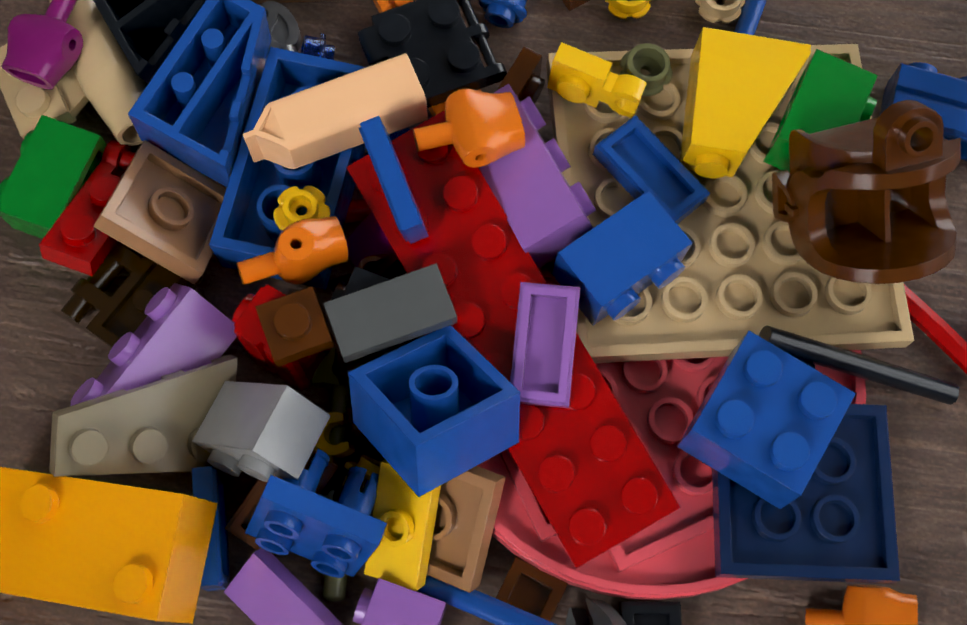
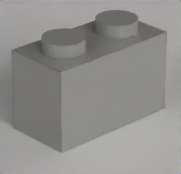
[192,381,331,482]

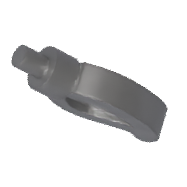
[262,1,301,52]

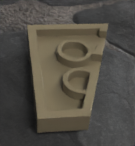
[49,354,238,477]

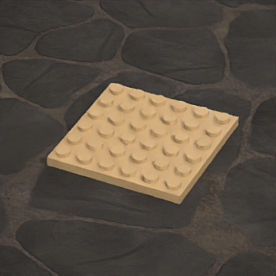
[546,44,914,363]

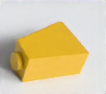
[680,27,811,178]

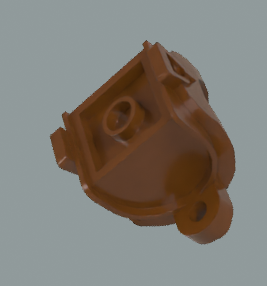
[772,100,961,284]

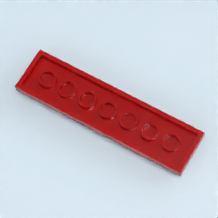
[346,111,681,568]

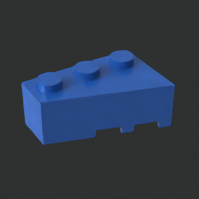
[128,0,272,187]

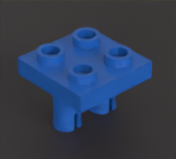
[245,449,387,578]

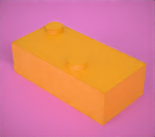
[0,467,218,624]

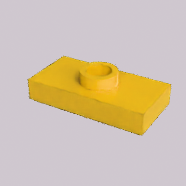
[364,460,441,591]

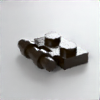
[61,241,204,348]

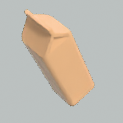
[242,53,428,169]

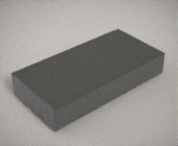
[323,263,457,363]

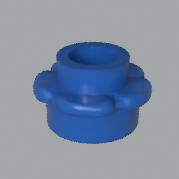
[479,0,527,28]

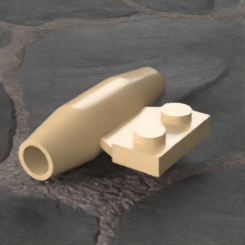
[0,0,148,146]

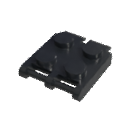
[358,0,507,108]

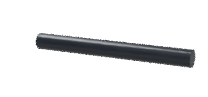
[759,325,959,405]

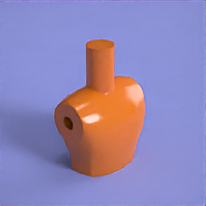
[413,89,525,168]
[237,216,348,285]
[805,584,918,625]

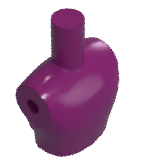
[1,0,83,90]

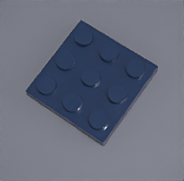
[712,404,900,584]

